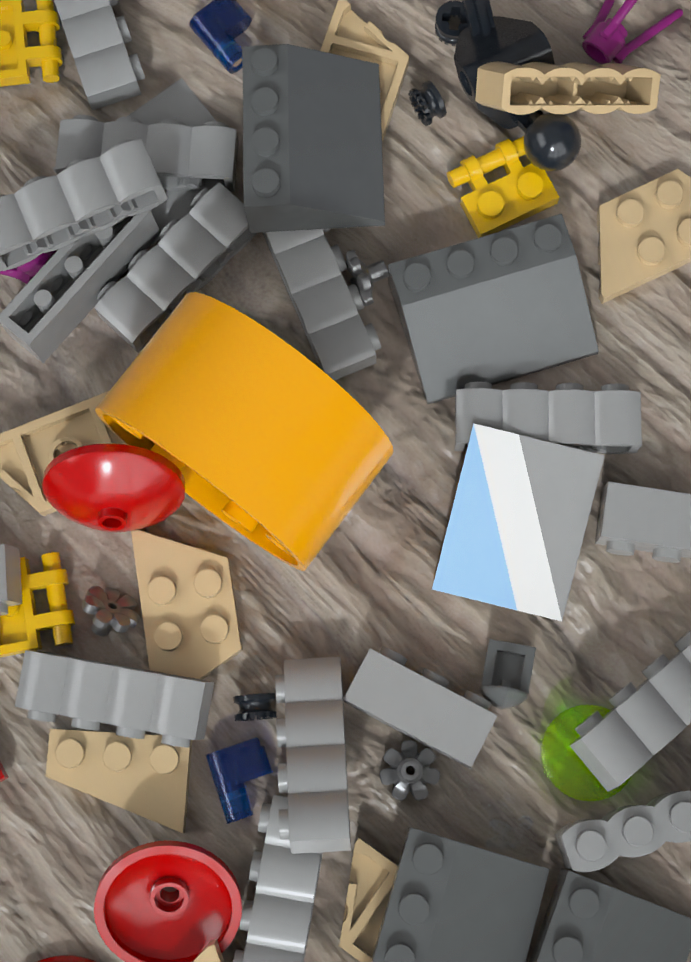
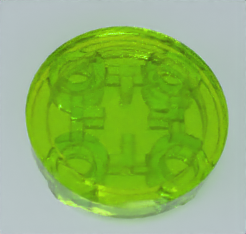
[540,705,632,801]

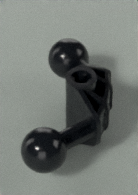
[454,0,581,171]

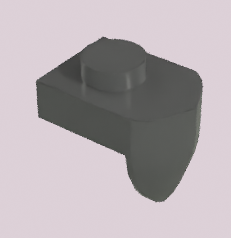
[480,639,536,710]

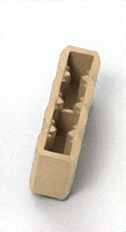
[475,61,661,115]

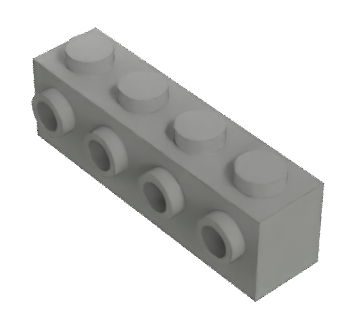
[0,210,161,363]

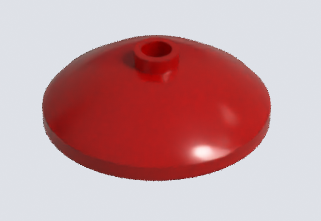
[42,444,185,532]
[94,840,242,962]

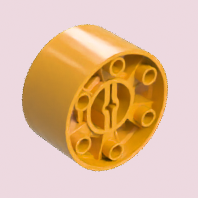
[95,292,394,571]

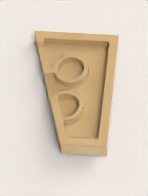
[45,729,192,834]

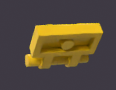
[0,0,63,87]
[446,136,559,238]
[0,552,75,658]

